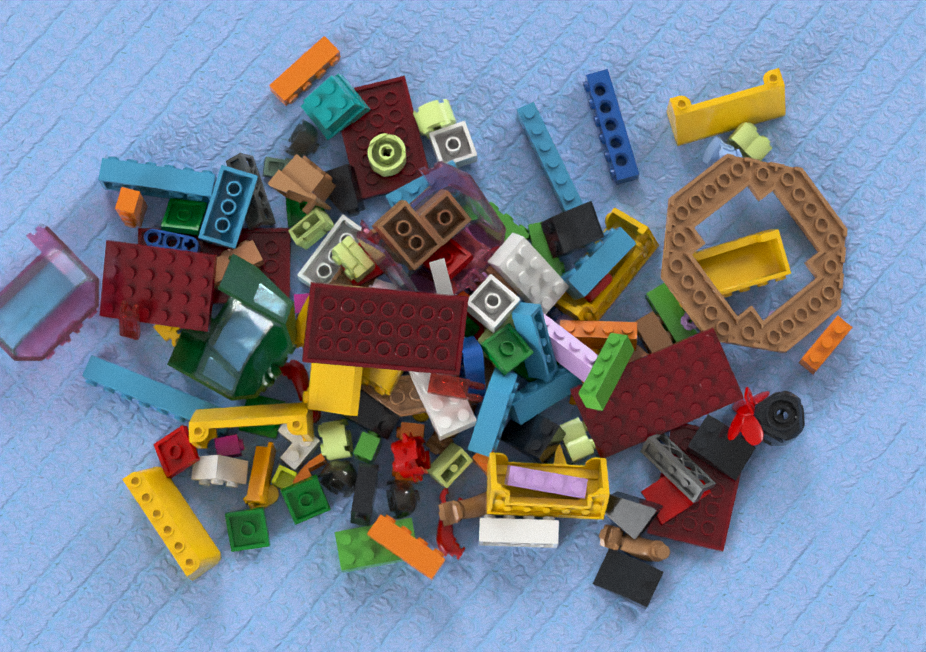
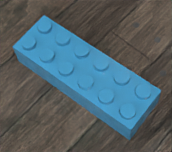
[98,156,217,205]

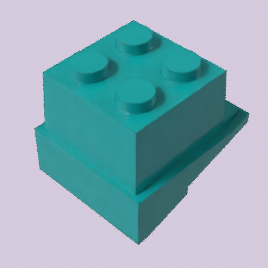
[301,74,371,140]

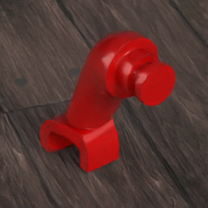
[279,359,321,423]
[436,488,466,560]

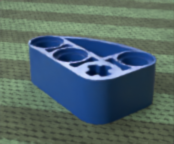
[144,229,201,252]
[458,336,486,400]

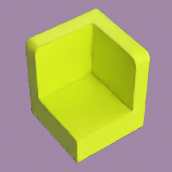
[271,465,297,489]

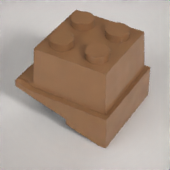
[268,154,336,215]

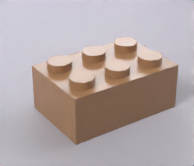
[372,200,443,270]

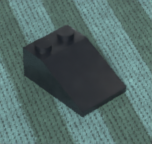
[540,201,604,259]
[340,389,400,440]
[500,414,566,464]
[686,414,756,481]
[593,549,663,609]

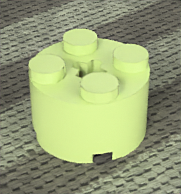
[413,99,456,139]
[368,134,406,177]
[318,419,353,461]

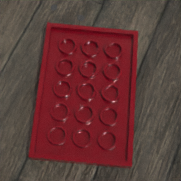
[341,76,429,200]
[99,240,217,332]
[647,424,745,552]

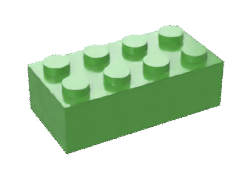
[335,518,415,573]

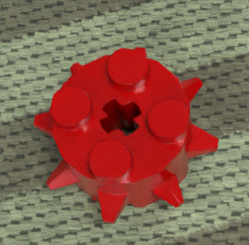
[391,432,431,483]

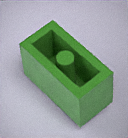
[353,431,382,464]

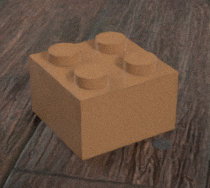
[416,189,472,245]

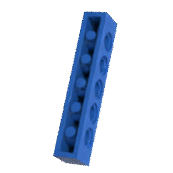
[583,69,639,185]

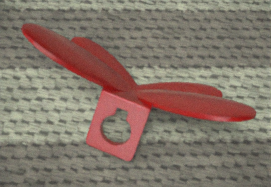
[728,387,770,446]

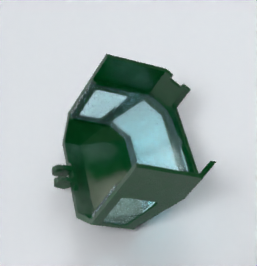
[167,254,297,401]

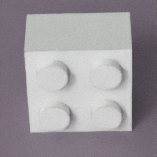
[429,121,477,168]
[467,274,521,334]

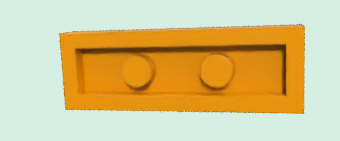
[246,442,276,504]

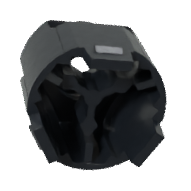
[754,391,805,446]

